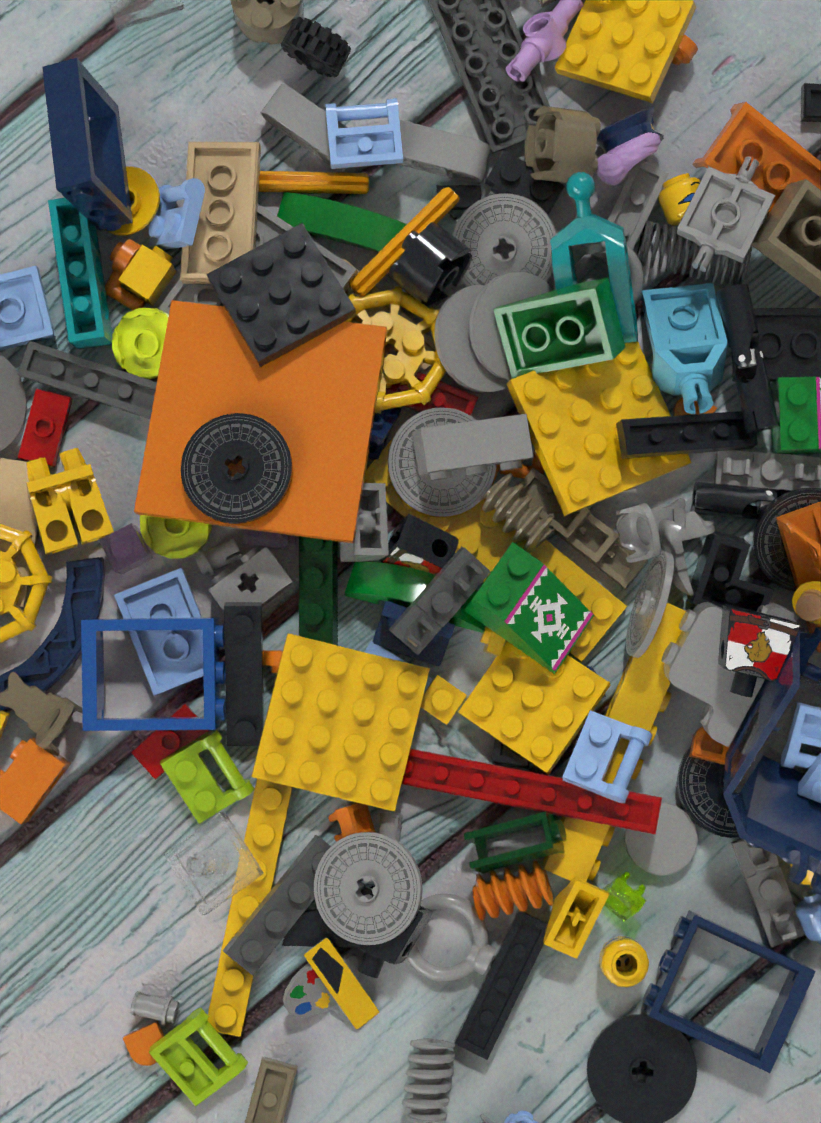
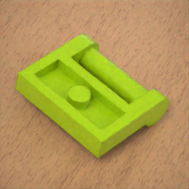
[160,729,255,824]
[149,1007,248,1106]

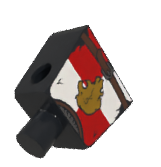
[381,514,459,575]
[718,604,801,697]

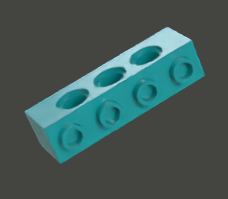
[48,197,112,350]

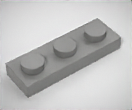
[590,161,669,265]

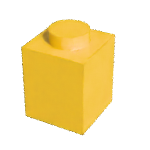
[118,244,177,307]

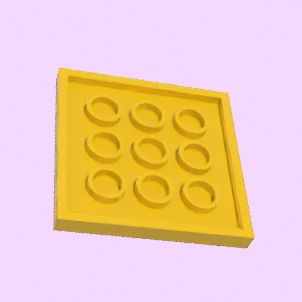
[506,341,692,516]
[251,633,430,812]

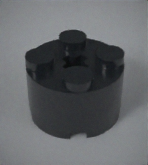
[388,222,472,309]

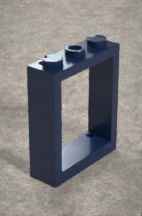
[42,58,133,231]
[642,910,816,1073]

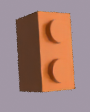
[0,738,71,824]

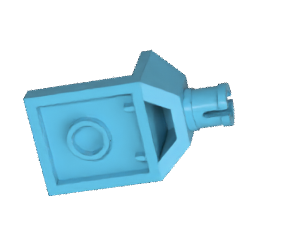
[641,283,728,414]

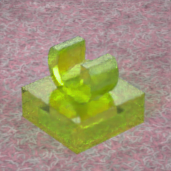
[602,871,647,922]

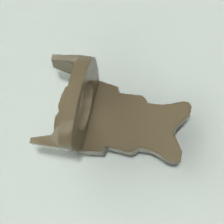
[0,672,82,756]

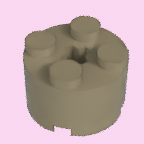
[231,0,304,44]
[525,106,601,183]

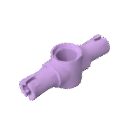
[506,0,583,82]

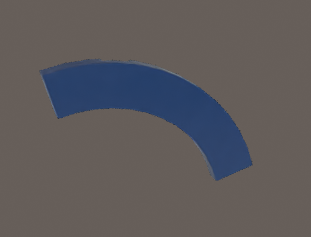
[0,557,105,712]

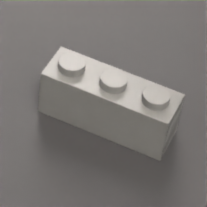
[412,414,533,481]

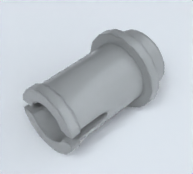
[194,537,242,576]
[379,813,403,842]
[130,991,180,1026]

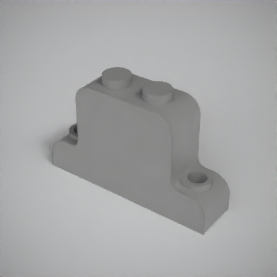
[661,602,799,747]

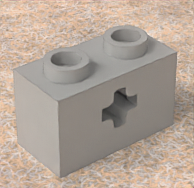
[340,483,389,562]
[208,546,294,611]

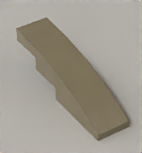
[519,467,648,590]

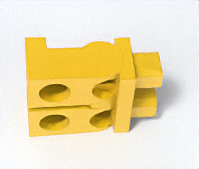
[26,448,114,556]

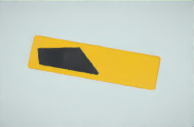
[304,938,379,1029]

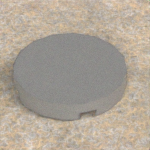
[624,802,698,876]

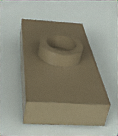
[245,1057,298,1123]

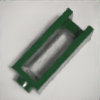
[463,811,566,874]

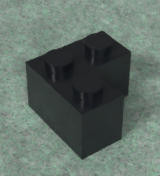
[687,530,774,611]

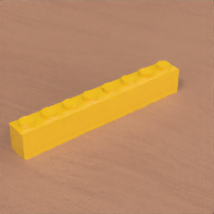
[541,603,686,882]

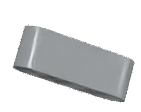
[260,84,348,172]
[396,120,491,184]

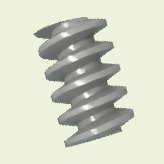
[402,1038,456,1122]

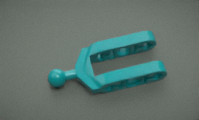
[550,172,638,343]

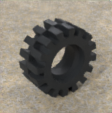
[281,17,351,78]

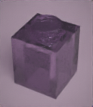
[99,523,154,575]

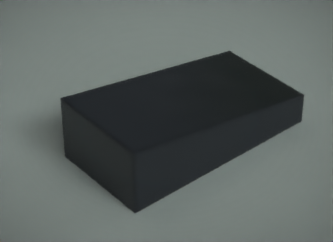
[436,185,481,210]

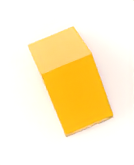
[543,877,610,959]

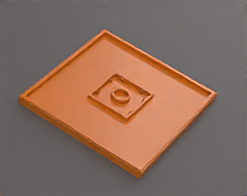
[134,300,388,544]

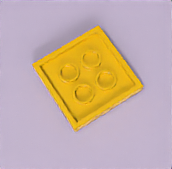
[554,0,696,103]
[458,641,611,775]

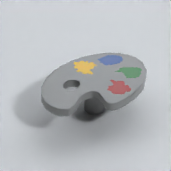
[283,953,361,1017]

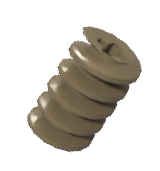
[480,473,557,554]

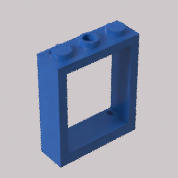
[81,617,226,731]

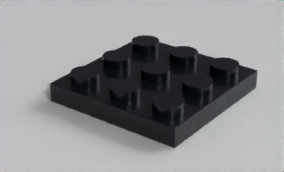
[207,223,356,367]

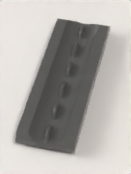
[428,0,550,154]

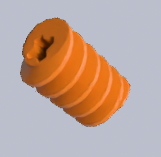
[473,860,553,921]

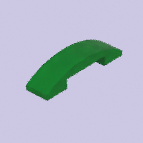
[277,192,407,254]
[344,561,486,633]

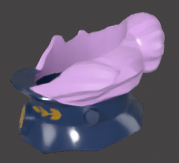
[596,106,664,186]

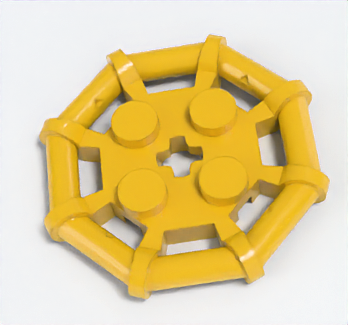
[345,286,446,414]
[0,524,52,643]

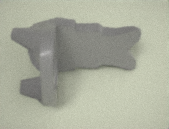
[616,498,686,563]
[659,507,715,596]

